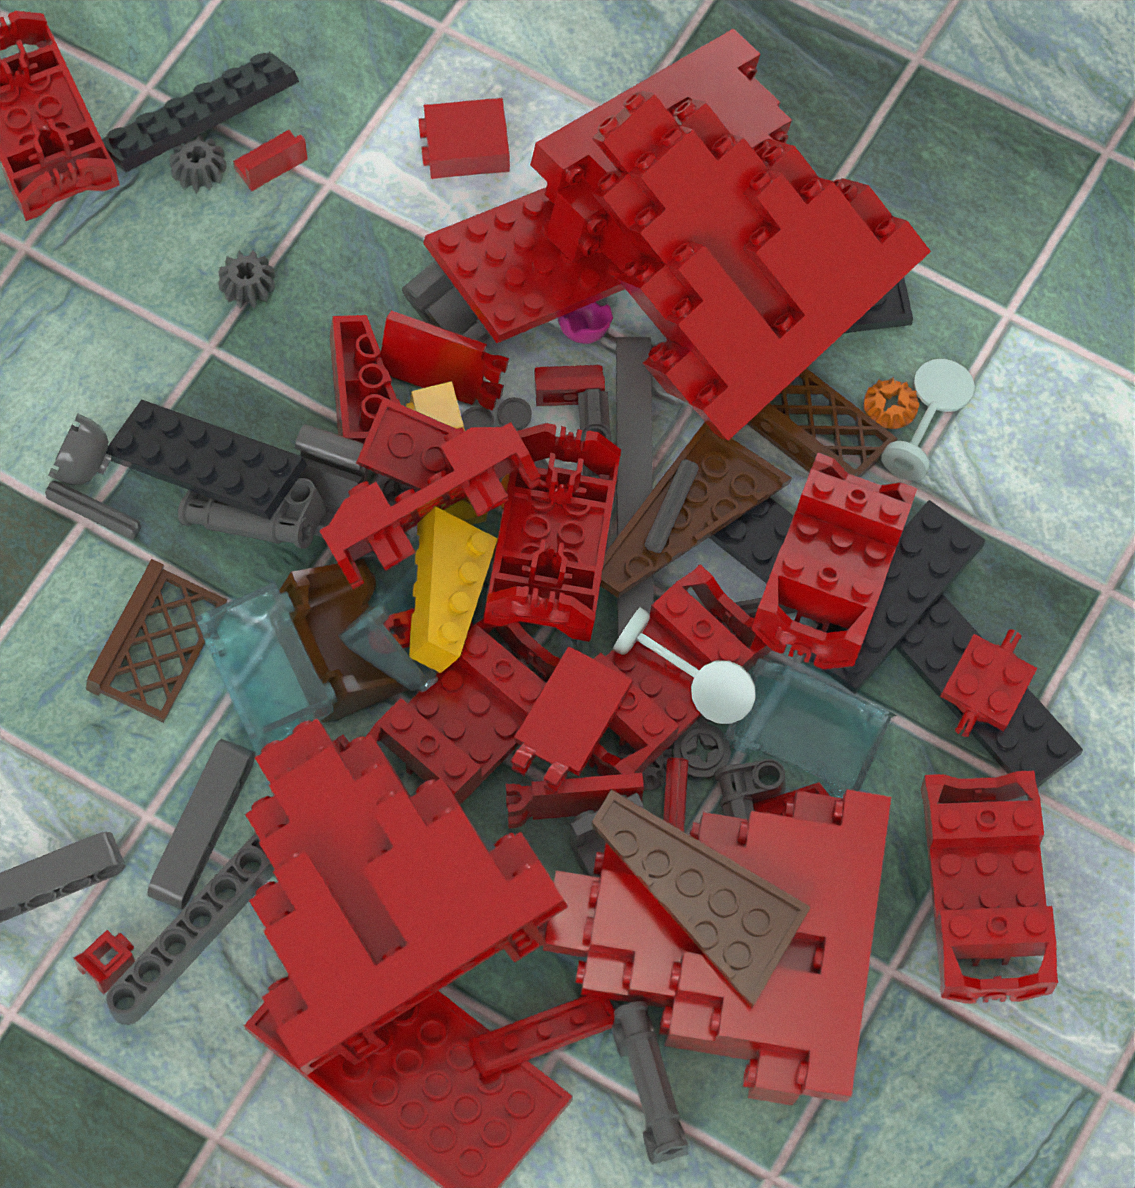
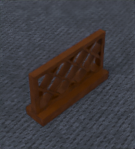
[747,368,898,478]
[86,559,227,723]

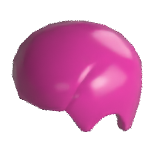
[558,302,613,345]

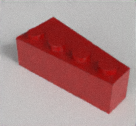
[329,315,400,444]

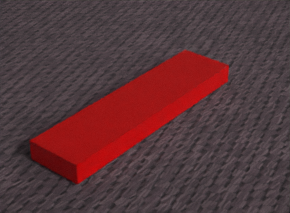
[468,995,615,1077]

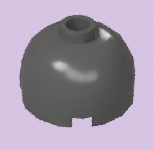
[48,413,112,485]

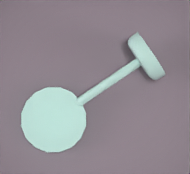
[882,359,975,481]
[613,607,756,724]

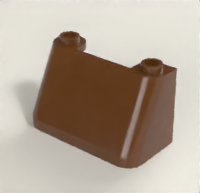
[270,559,421,723]

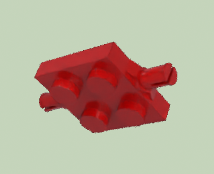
[940,629,1038,737]

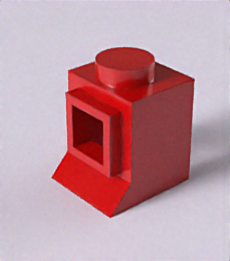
[73,930,135,995]

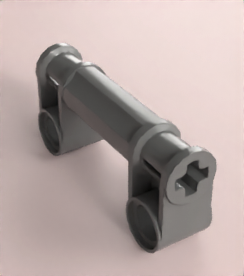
[178,478,326,549]
[714,759,786,819]
[612,1001,689,1165]

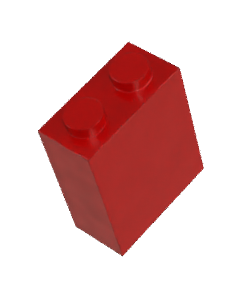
[418,98,510,179]

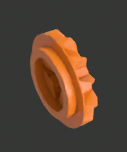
[864,377,919,429]

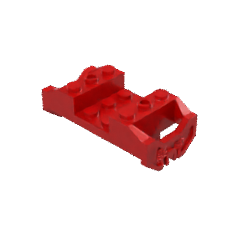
[0,10,120,221]
[319,422,541,590]
[483,423,621,642]
[751,453,918,669]
[589,564,772,776]
[365,619,561,805]
[921,771,1058,1004]

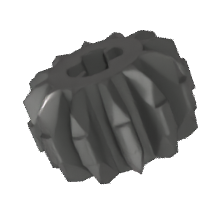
[169,134,227,193]
[218,250,275,309]

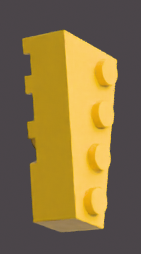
[406,381,488,525]
[409,506,498,673]

